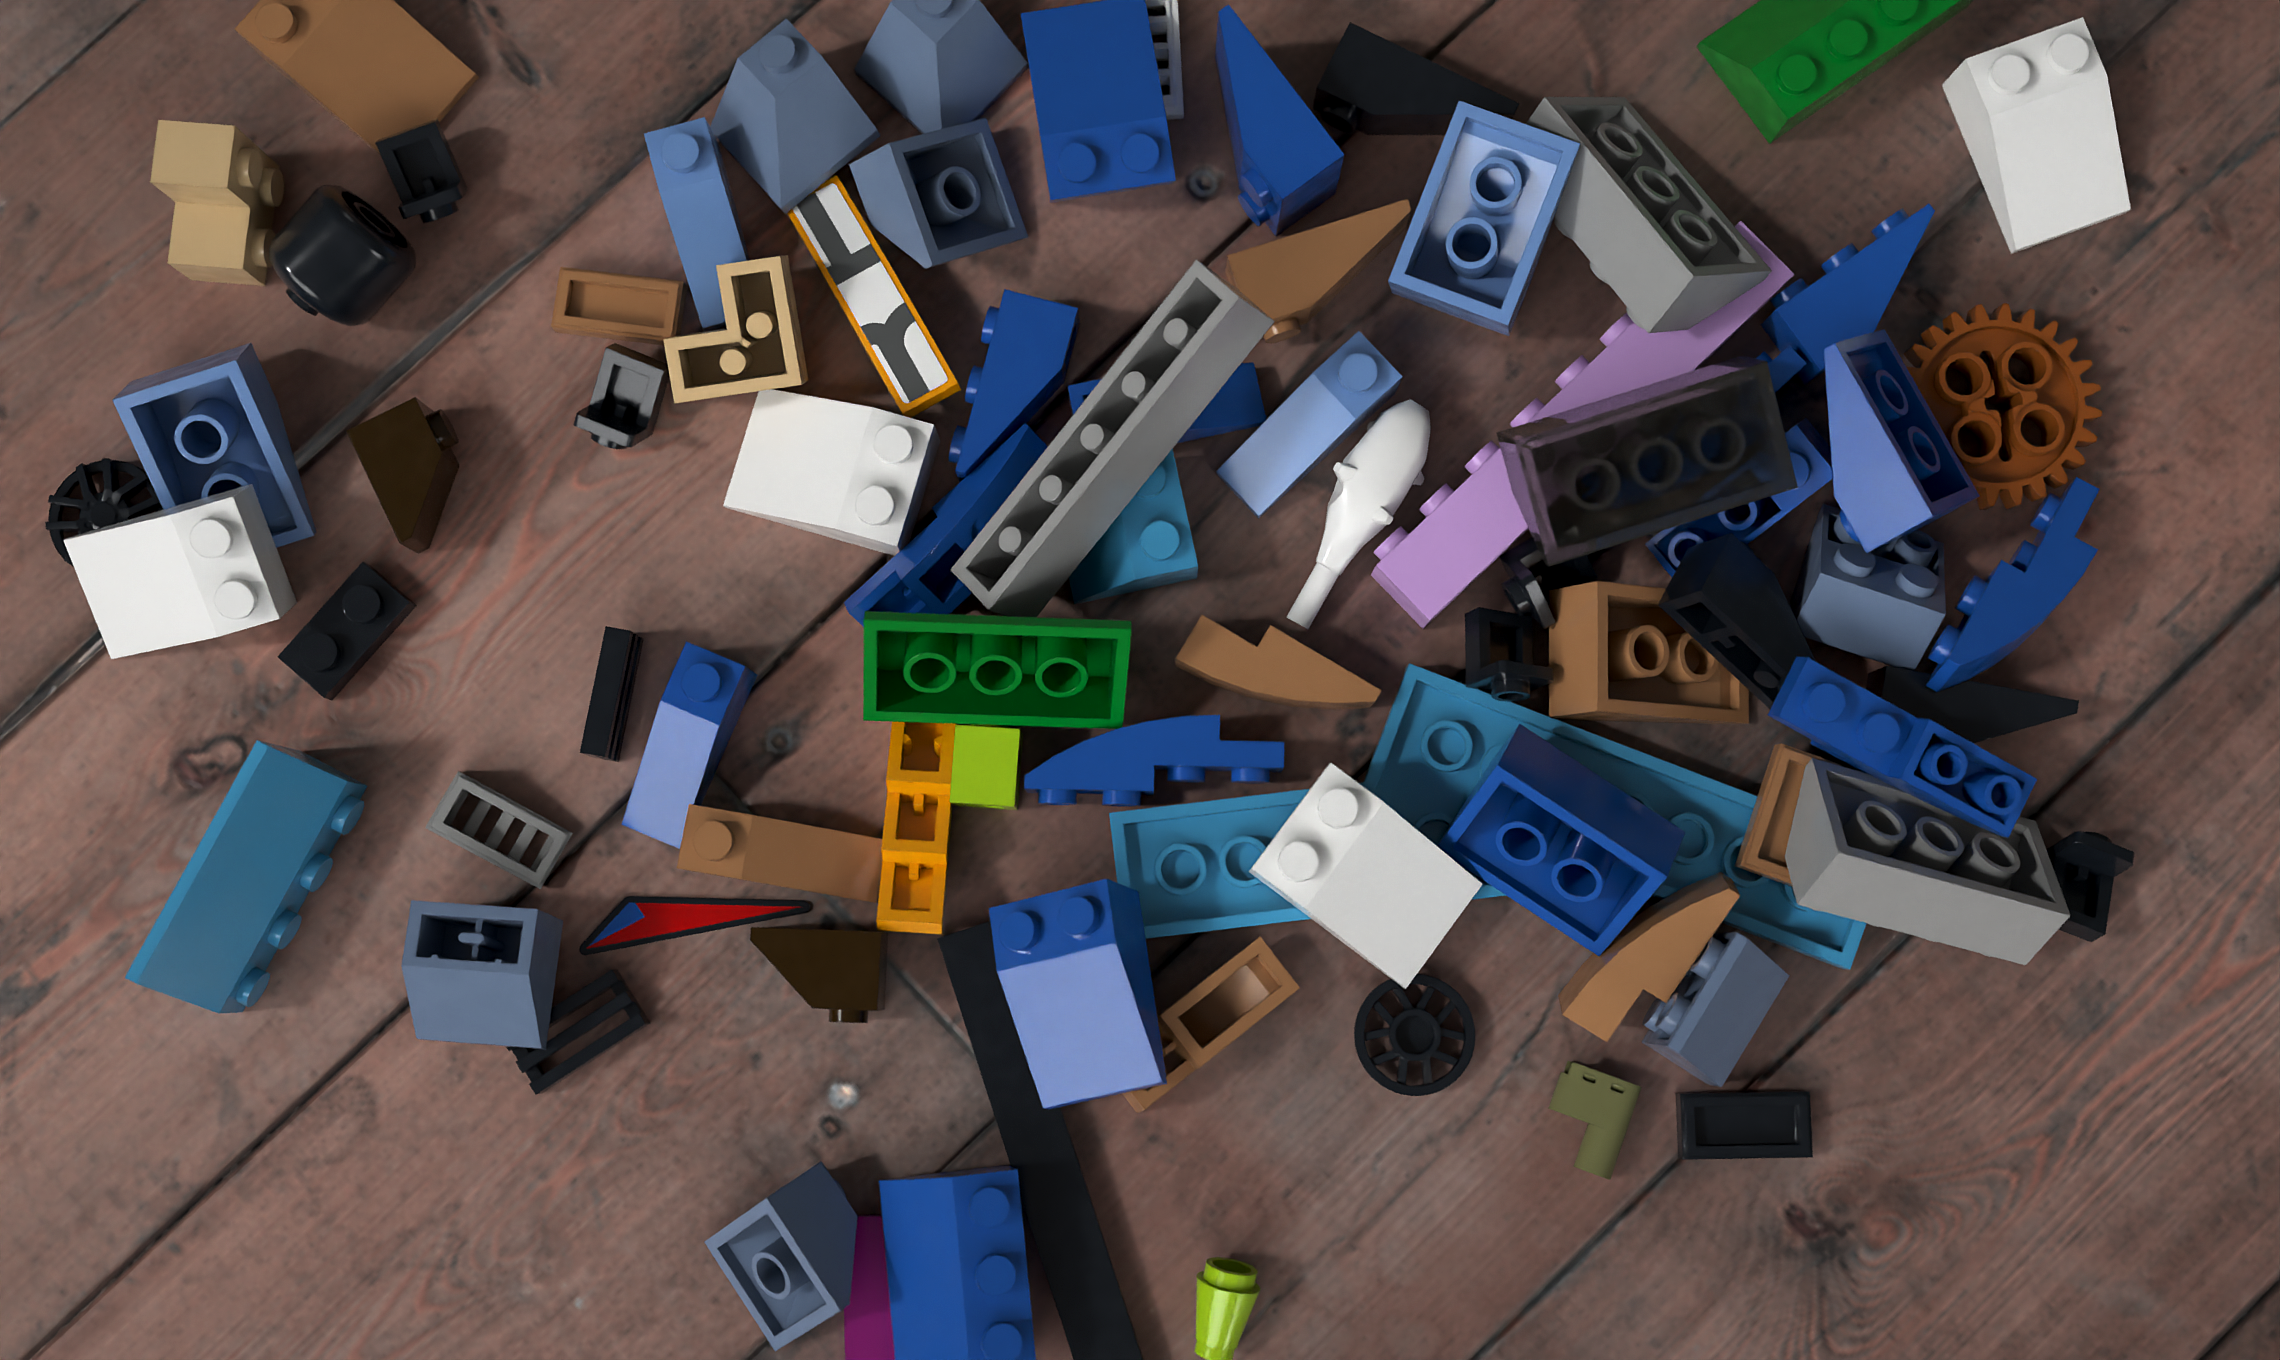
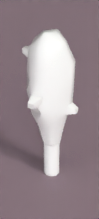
[1287,399,1431,629]

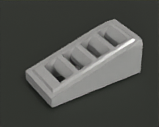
[425,771,573,889]

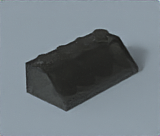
[1496,356,1798,567]

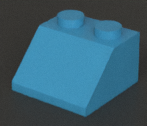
[1069,448,1198,604]

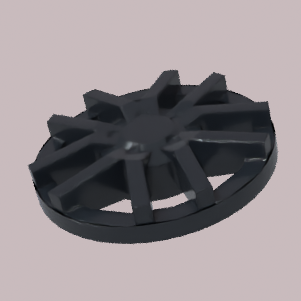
[45,458,164,567]
[1354,974,1475,1096]

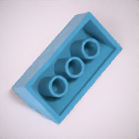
[125,740,367,1014]

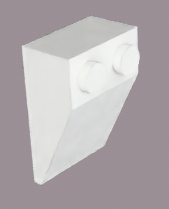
[1942,17,2131,254]
[723,389,940,556]
[63,484,297,659]
[1248,762,1482,989]

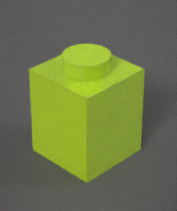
[950,724,1023,810]

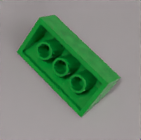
[1697,0,1973,144]
[863,611,1132,729]

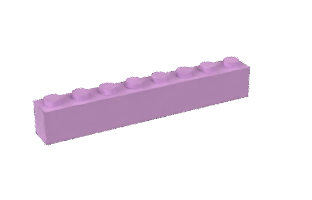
[1371,221,1795,629]

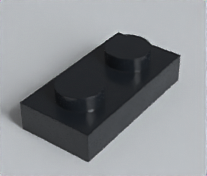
[278,562,417,700]

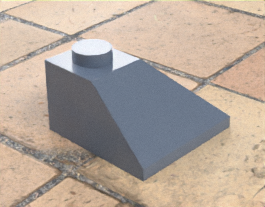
[854,0,1029,134]
[710,19,881,214]
[849,118,1028,269]
[704,1161,857,1351]

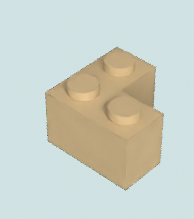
[150,120,284,286]
[663,255,809,403]

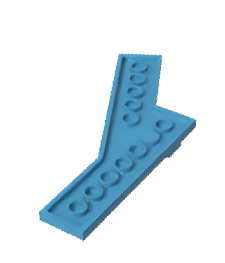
[1109,663,1867,969]

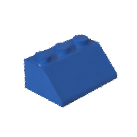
[1437,724,1686,956]
[878,1165,1036,1360]

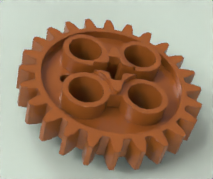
[1904,303,2103,510]

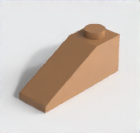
[1225,199,1412,344]
[677,804,882,903]

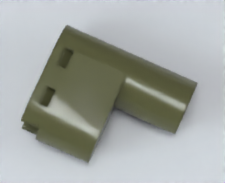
[1548,1061,1642,1180]

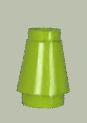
[1194,1257,1261,1360]

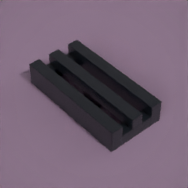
[580,626,644,762]
[506,969,650,1095]

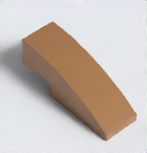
[1175,615,1382,710]
[1558,872,1740,1042]
[1122,937,1300,1113]

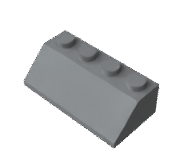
[1526,97,1772,333]
[1785,758,2071,965]

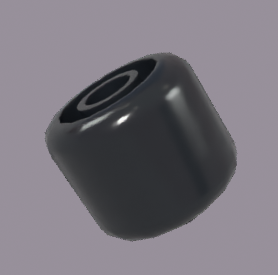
[269,185,416,326]

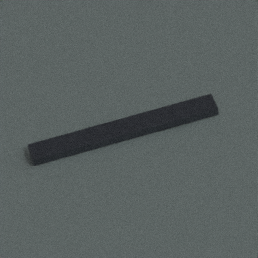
[937,921,1144,1360]

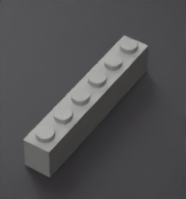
[951,260,1275,617]

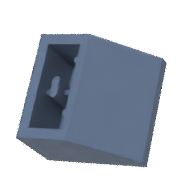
[1791,504,1946,671]
[401,900,563,1049]
[1642,932,1789,1087]

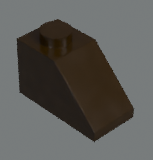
[346,397,460,553]
[750,927,888,1023]

